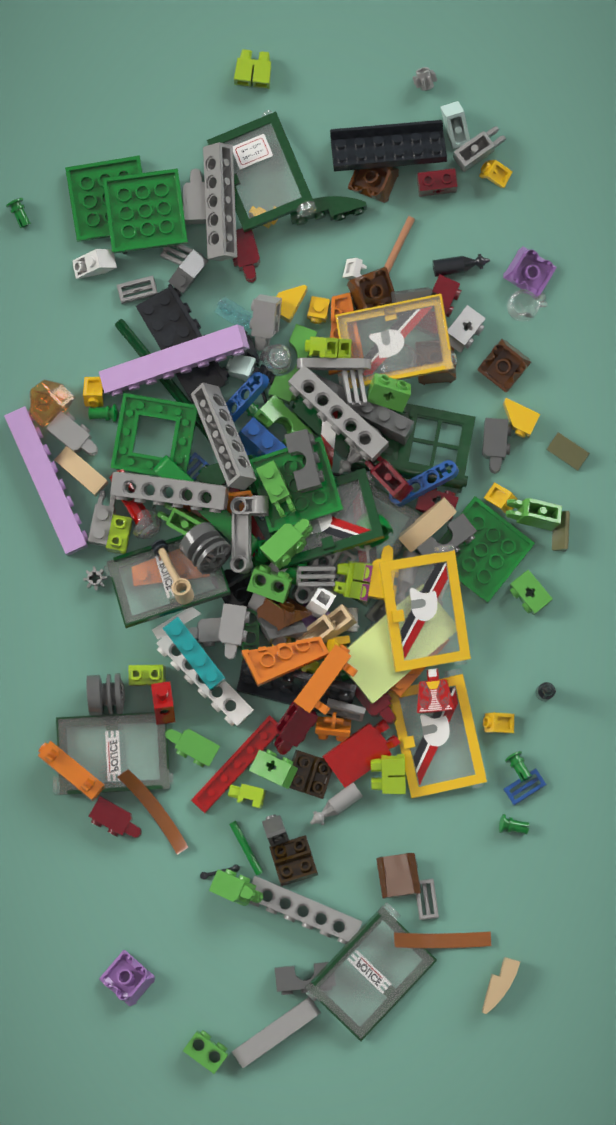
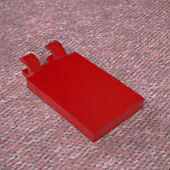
[322,719,401,788]

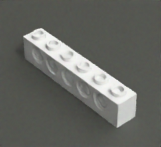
[156,634,254,727]

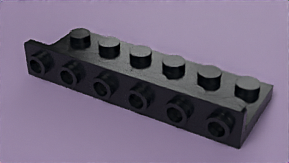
[330,120,447,172]
[136,284,230,404]
[236,657,356,720]

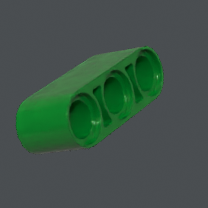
[242,609,260,660]

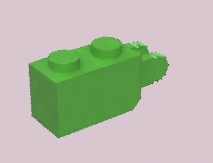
[256,460,296,518]
[506,498,562,531]
[157,502,212,535]
[260,518,313,570]
[165,729,220,768]
[209,869,263,906]

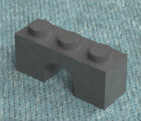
[285,429,325,493]
[416,513,477,568]
[275,962,336,995]

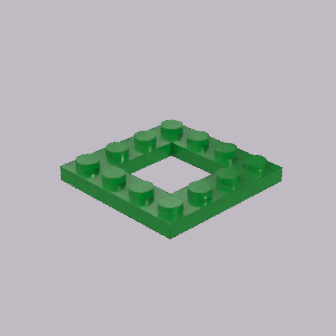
[110,393,198,477]

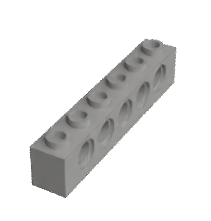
[203,142,237,261]
[288,365,389,462]
[191,383,256,490]
[110,471,230,513]
[250,876,362,944]

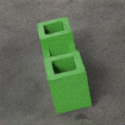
[254,395,315,447]

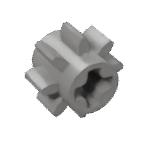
[413,67,437,91]
[83,566,108,591]

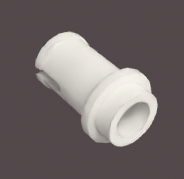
[346,608,360,632]

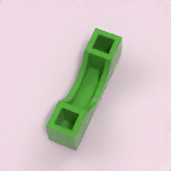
[268,324,317,405]

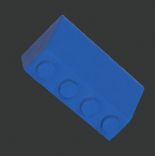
[238,417,287,457]

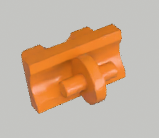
[315,712,351,742]

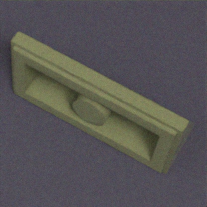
[546,432,590,471]
[552,511,570,551]

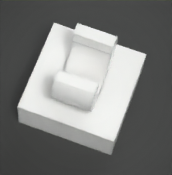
[343,258,367,280]

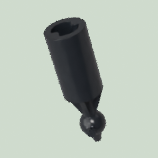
[432,254,490,277]
[535,682,556,701]

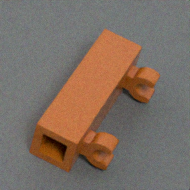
[294,644,358,716]
[38,741,105,801]

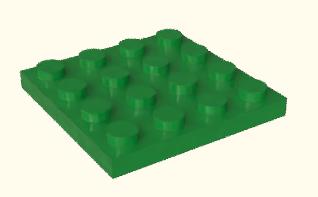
[65,155,143,242]
[103,168,188,254]
[249,437,344,534]
[438,496,535,604]

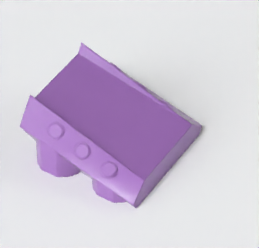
[503,246,557,298]
[99,950,155,1006]

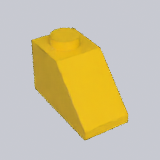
[273,285,308,323]
[503,398,540,438]

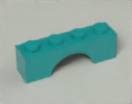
[163,617,226,691]

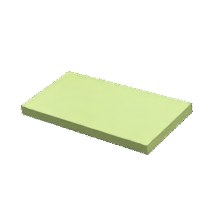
[347,584,457,703]

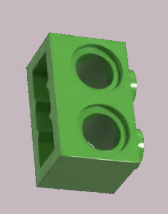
[247,564,294,603]
[183,1030,229,1074]

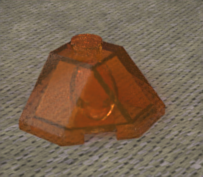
[29,380,75,428]

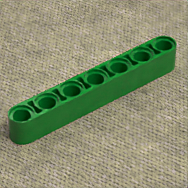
[153,455,260,556]

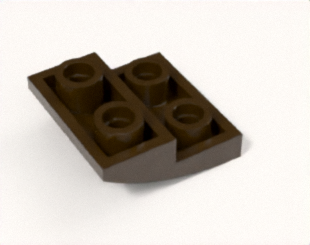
[289,750,332,799]
[269,835,318,887]

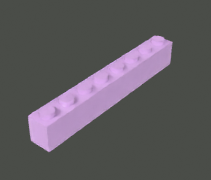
[99,324,250,397]
[4,406,88,556]

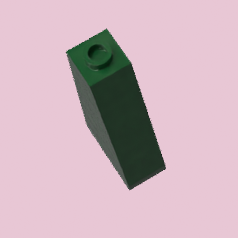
[292,397,357,461]

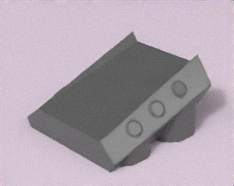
[256,614,308,646]

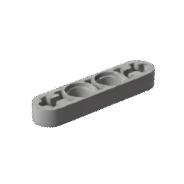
[297,358,371,371]

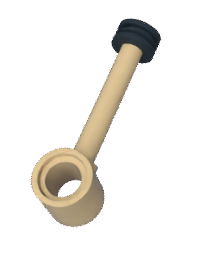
[151,539,194,604]

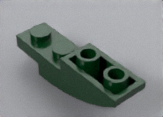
[290,196,367,225]

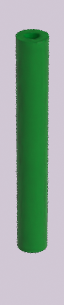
[229,821,263,876]

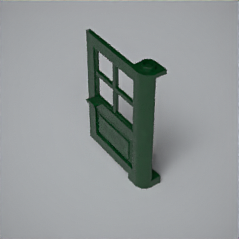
[350,403,476,493]

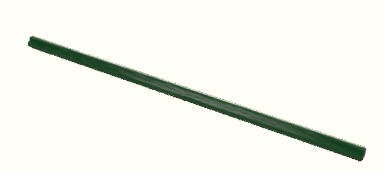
[115,319,310,552]

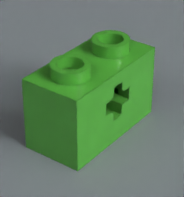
[367,373,411,413]
[509,569,553,615]
[249,749,298,789]

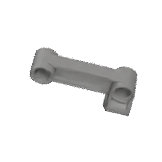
[230,495,269,574]

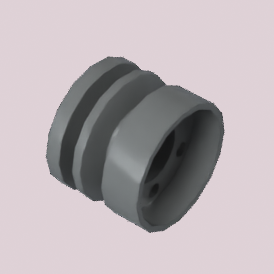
[180,522,232,574]
[86,673,125,716]

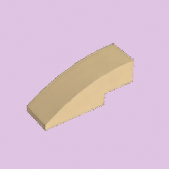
[54,446,109,497]
[398,497,457,552]
[295,604,357,644]
[482,957,520,1014]

